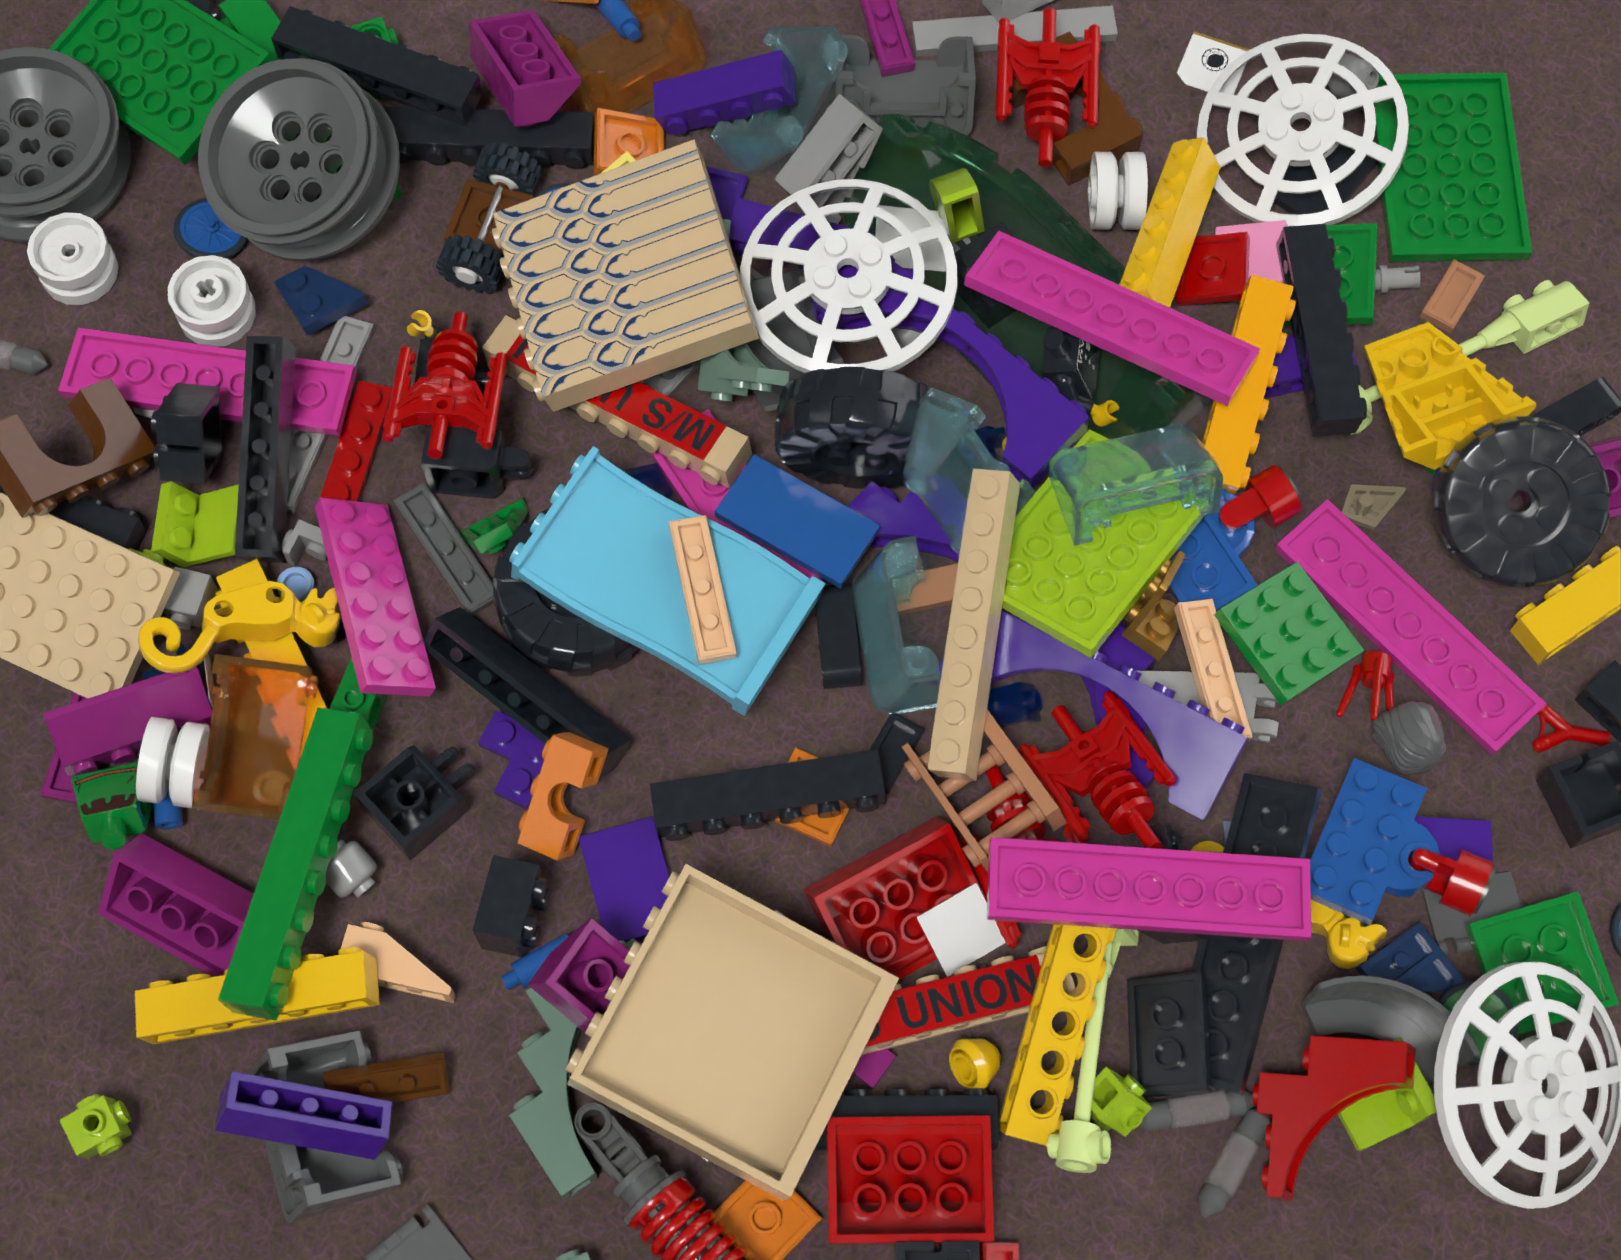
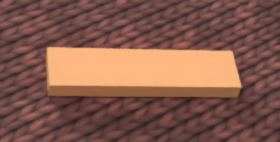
[669,515,737,665]
[1174,599,1253,739]

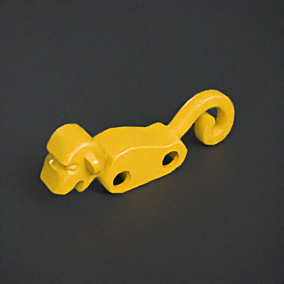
[138,581,342,673]
[1190,841,1387,969]

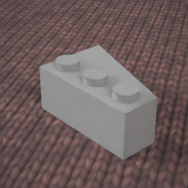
[774,94,883,224]

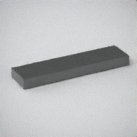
[393,482,494,616]

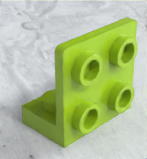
[151,481,239,567]
[1338,1037,1437,1151]

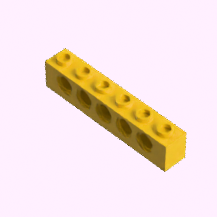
[998,924,1116,1146]

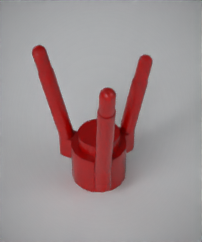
[1336,651,1395,721]

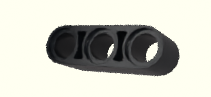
[1531,377,1621,436]
[815,583,861,689]

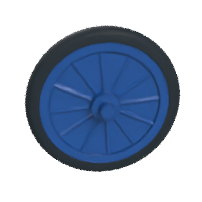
[173,198,248,259]

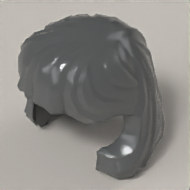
[1371,701,1446,775]

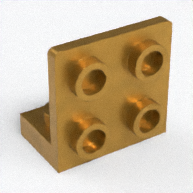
[1122,550,1186,661]

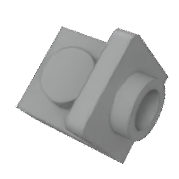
[282,520,327,566]

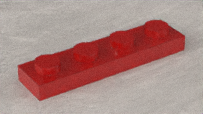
[320,380,392,502]

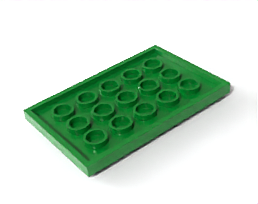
[49,0,274,165]
[1373,72,1532,262]

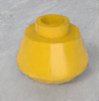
[949,1038,1001,1089]

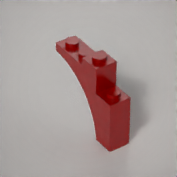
[1253,1036,1416,1202]

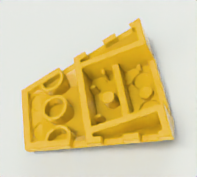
[1364,322,1536,470]

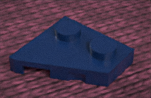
[274,265,368,336]
[1356,922,1465,994]

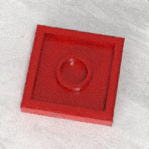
[1175,232,1250,306]

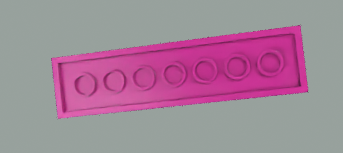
[964,231,1260,406]
[58,328,357,436]
[1274,499,1547,756]
[987,837,1312,941]

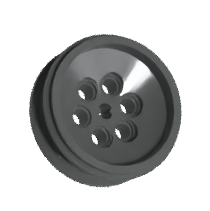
[0,47,131,243]
[198,58,400,261]

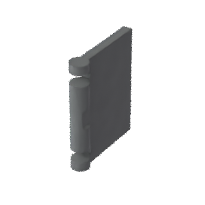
[1421,871,1521,956]
[364,1204,472,1260]

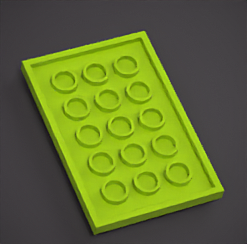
[1002,429,1215,658]

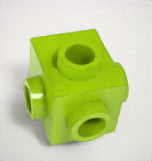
[1090,1067,1152,1137]
[59,1094,132,1159]

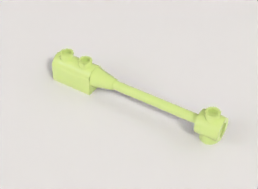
[1350,280,1589,435]
[1047,929,1139,1173]

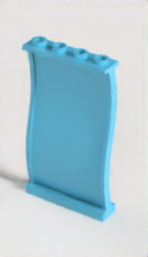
[509,446,825,716]

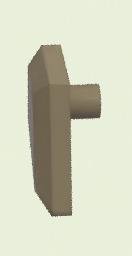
[1341,484,1406,531]

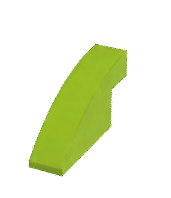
[929,168,985,244]

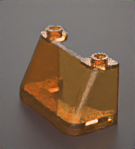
[552,0,705,116]
[192,654,318,820]

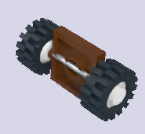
[436,143,541,294]

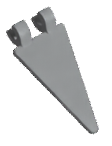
[1136,671,1279,743]

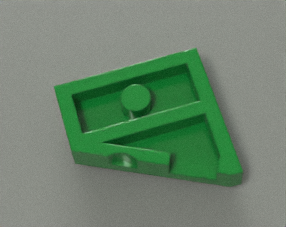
[460,497,529,554]

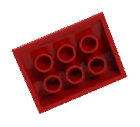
[802,816,987,980]
[827,1116,994,1246]

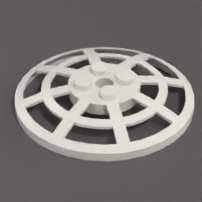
[1197,34,1409,226]
[740,179,957,373]
[1434,962,1621,1209]

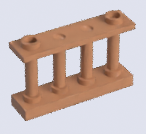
[902,709,1067,873]

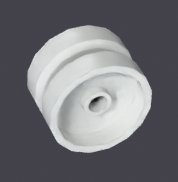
[1088,152,1148,230]
[27,213,119,305]
[168,255,256,347]
[136,717,210,808]

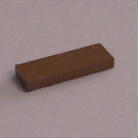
[323,1052,449,1103]

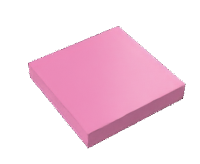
[1216,220,1288,283]

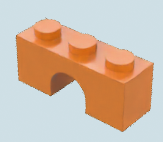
[517,732,609,861]

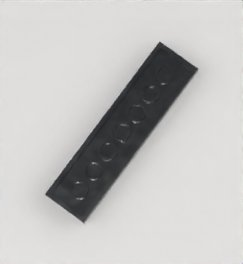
[1191,773,1322,1096]

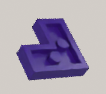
[478,711,545,810]

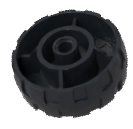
[774,366,945,489]
[1433,416,1611,587]
[493,508,638,677]

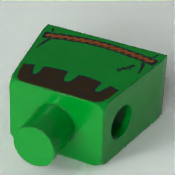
[72,762,152,850]

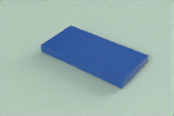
[714,454,880,589]

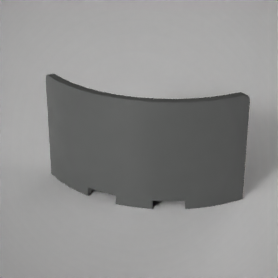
[747,268,843,411]
[1300,976,1480,1084]

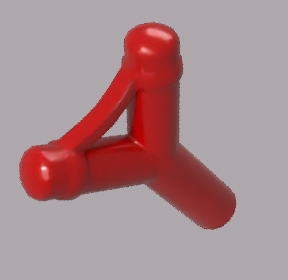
[1532,704,1610,753]

